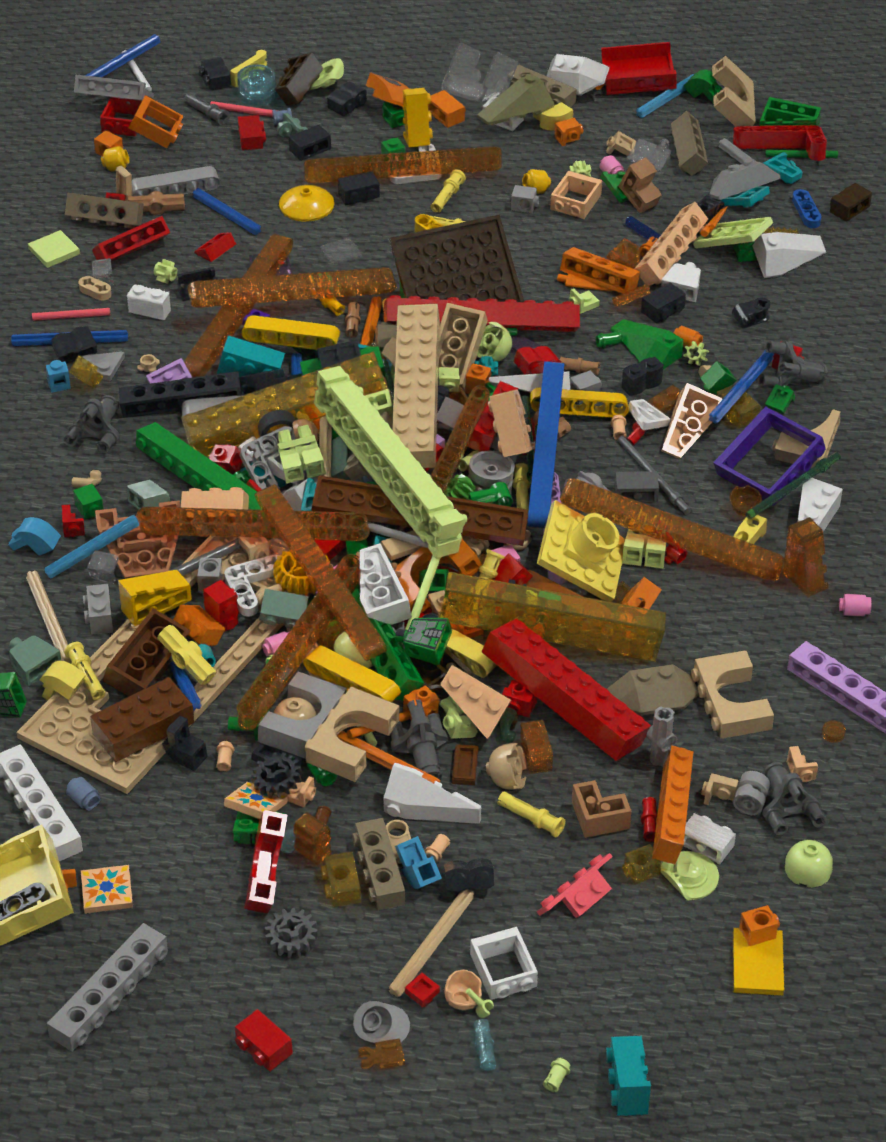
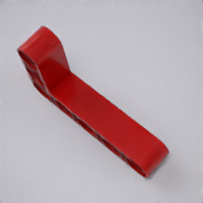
[733,125,827,161]

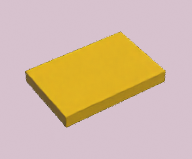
[733,928,784,996]

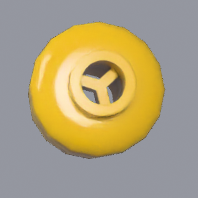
[101,146,129,172]
[522,169,551,194]

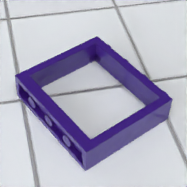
[713,407,826,506]

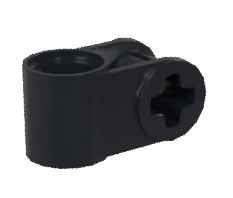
[697,195,724,226]
[732,297,771,329]

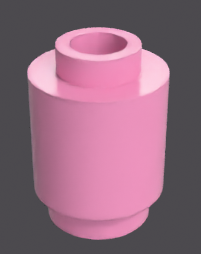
[600,155,625,174]
[839,594,871,616]
[262,631,297,657]

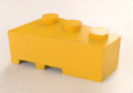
[403,88,433,147]
[118,570,192,626]

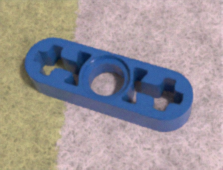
[792,189,821,228]

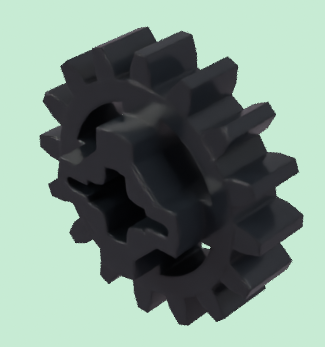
[251,752,303,798]

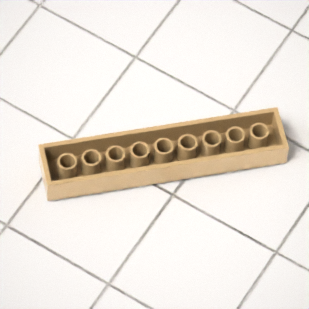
[392,304,440,468]

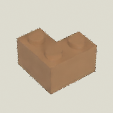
[619,157,662,213]
[572,780,631,838]

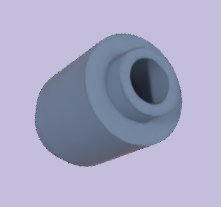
[66,777,101,810]

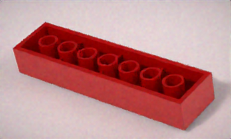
[481,618,651,761]

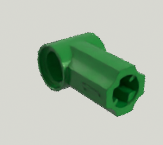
[468,482,513,507]

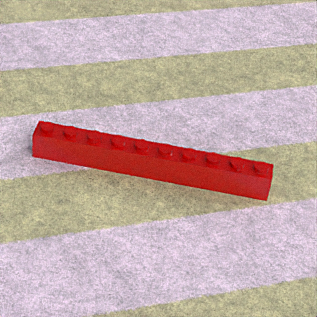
[384,295,580,332]

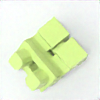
[277,424,326,484]
[622,514,667,569]

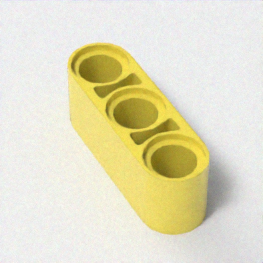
[446,630,497,678]

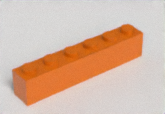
[652,745,693,865]

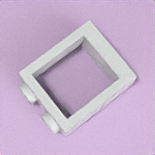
[470,927,538,1000]

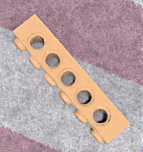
[635,202,708,286]

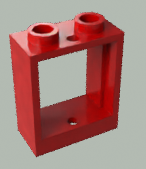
[100,97,146,137]

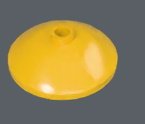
[279,185,334,222]

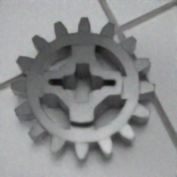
[265,908,318,958]

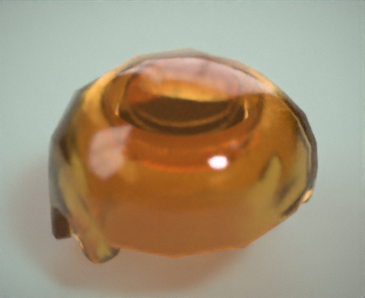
[729,485,762,516]

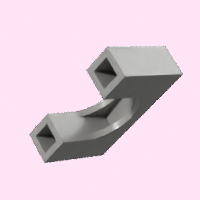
[258,672,347,759]

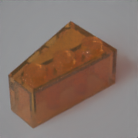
[783,517,829,597]

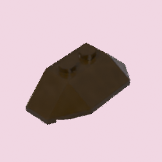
[403,644,473,692]

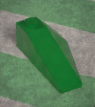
[610,319,684,370]

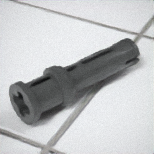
[184,93,229,125]

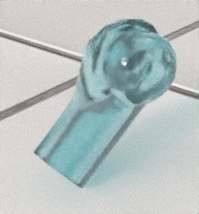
[280,826,307,853]

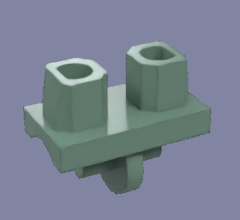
[277,113,308,139]

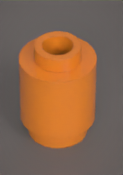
[674,326,703,348]

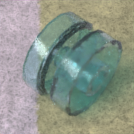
[237,65,277,106]

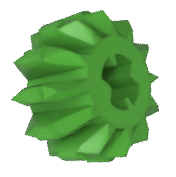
[443,474,476,500]

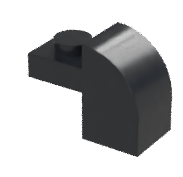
[162,716,208,772]

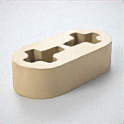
[79,276,111,300]

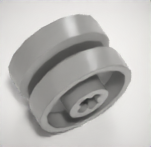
[468,450,515,494]

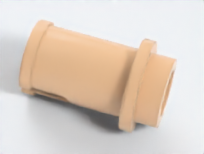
[610,415,627,440]
[216,741,235,771]
[424,834,450,863]

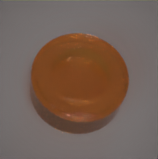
[822,720,846,743]

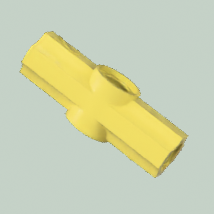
[157,625,217,685]

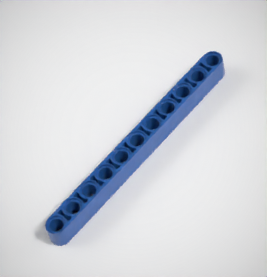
[527,361,564,528]

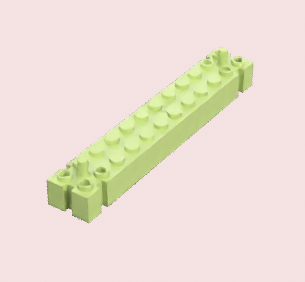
[314,366,467,559]

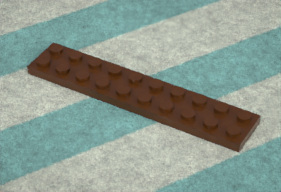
[312,475,528,546]

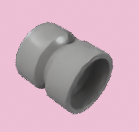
[733,771,770,815]

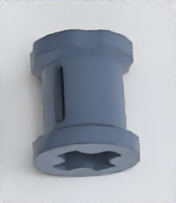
[272,108,292,126]

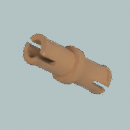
[345,302,361,337]
[560,357,600,375]

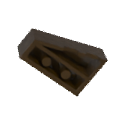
[275,52,324,105]

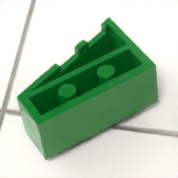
[759,97,821,126]

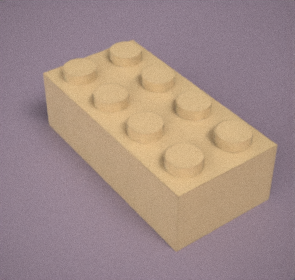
[438,303,488,392]

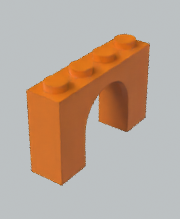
[395,539,482,613]

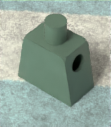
[9,636,61,686]

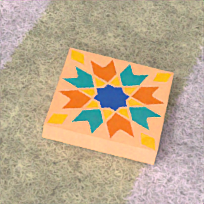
[224,782,288,819]
[81,865,133,914]

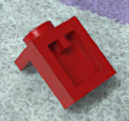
[62,505,85,537]

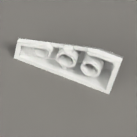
[489,372,570,401]
[384,763,481,824]

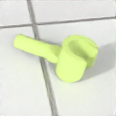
[466,988,494,1018]

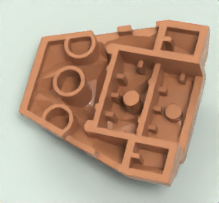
[95,500,182,579]

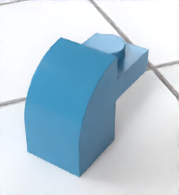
[8,517,61,555]
[395,836,442,889]

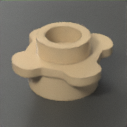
[137,354,160,373]

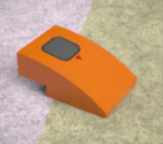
[366,73,409,107]

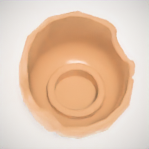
[444,970,482,1010]

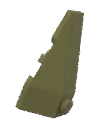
[477,73,554,125]

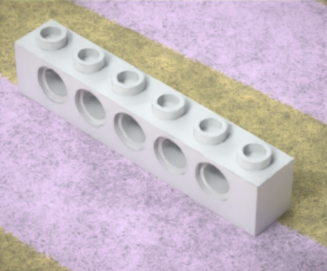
[0,744,83,861]

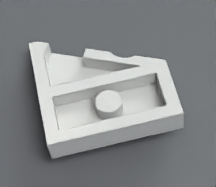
[628,399,671,430]

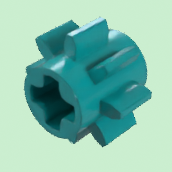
[475,356,498,377]

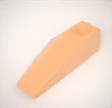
[661,383,722,459]

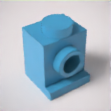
[46,360,71,393]

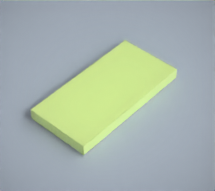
[693,217,773,248]

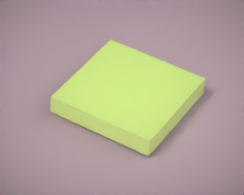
[28,230,80,268]

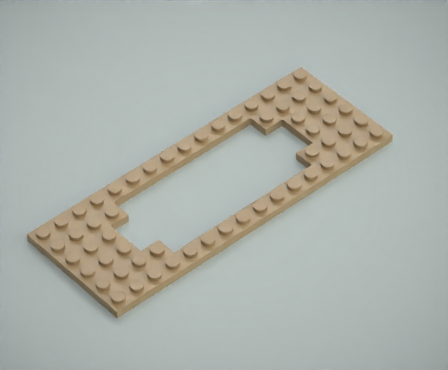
[16,522,333,794]

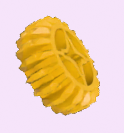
[273,546,331,596]

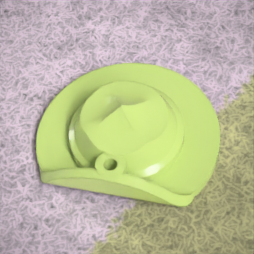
[311,58,344,89]
[658,851,719,901]

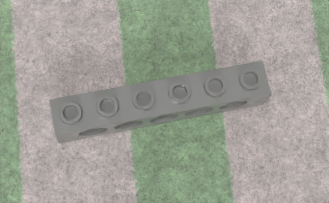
[47,923,168,1052]

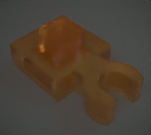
[358,1038,405,1069]

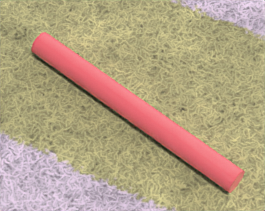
[210,101,272,117]
[32,308,110,321]

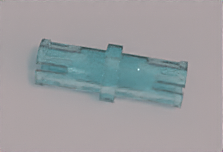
[473,1019,496,1070]

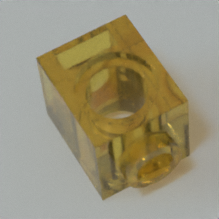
[622,844,662,885]

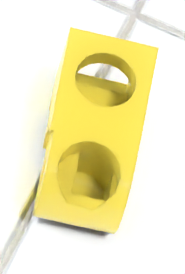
[731,512,767,552]

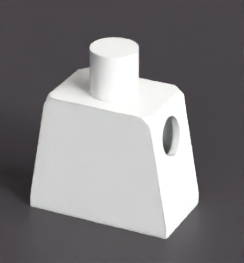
[661,262,701,302]

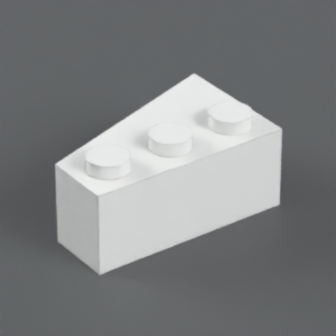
[796,475,843,544]

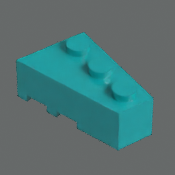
[217,336,285,377]
[606,1036,651,1116]

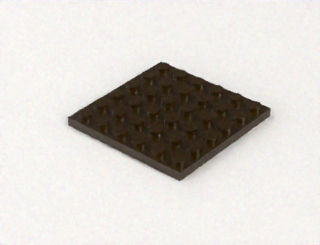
[389,214,524,303]

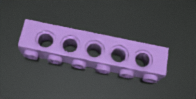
[787,641,886,733]

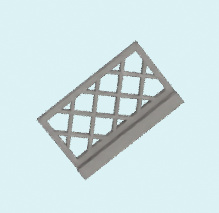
[74,75,154,101]

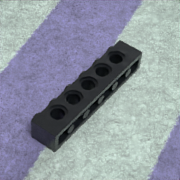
[119,371,242,418]

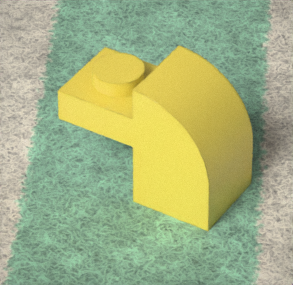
[533,102,573,131]
[39,661,86,700]

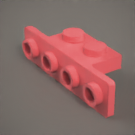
[537,853,613,918]

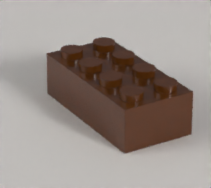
[103,608,191,697]
[90,677,194,763]

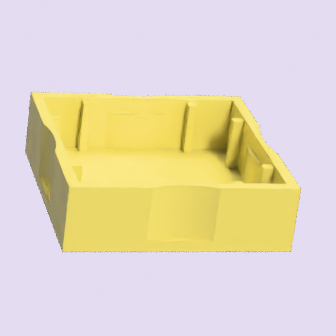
[0,825,74,946]

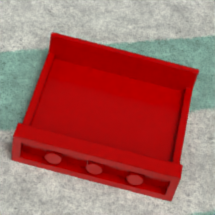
[601,42,677,95]

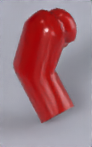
[627,422,647,446]

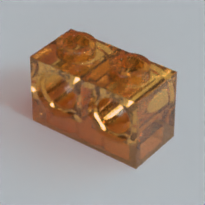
[520,720,553,774]

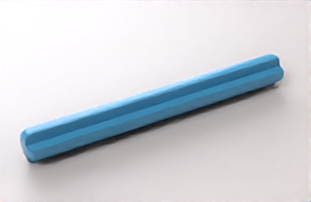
[636,74,694,118]
[44,515,140,578]

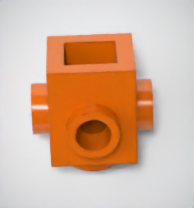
[403,686,440,721]

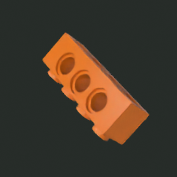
[560,247,640,295]

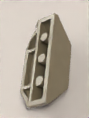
[607,664,699,715]

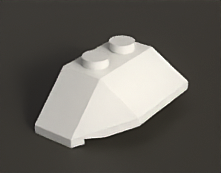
[547,54,609,95]

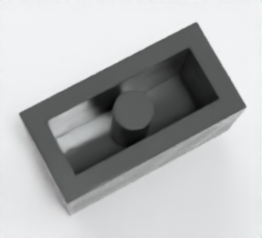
[615,471,659,503]

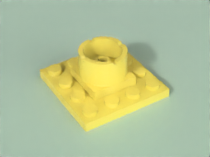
[537,500,625,603]

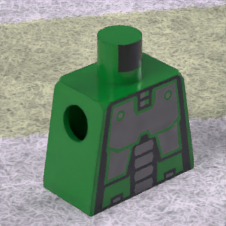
[395,618,452,665]
[0,672,27,718]

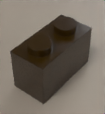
[830,183,872,222]

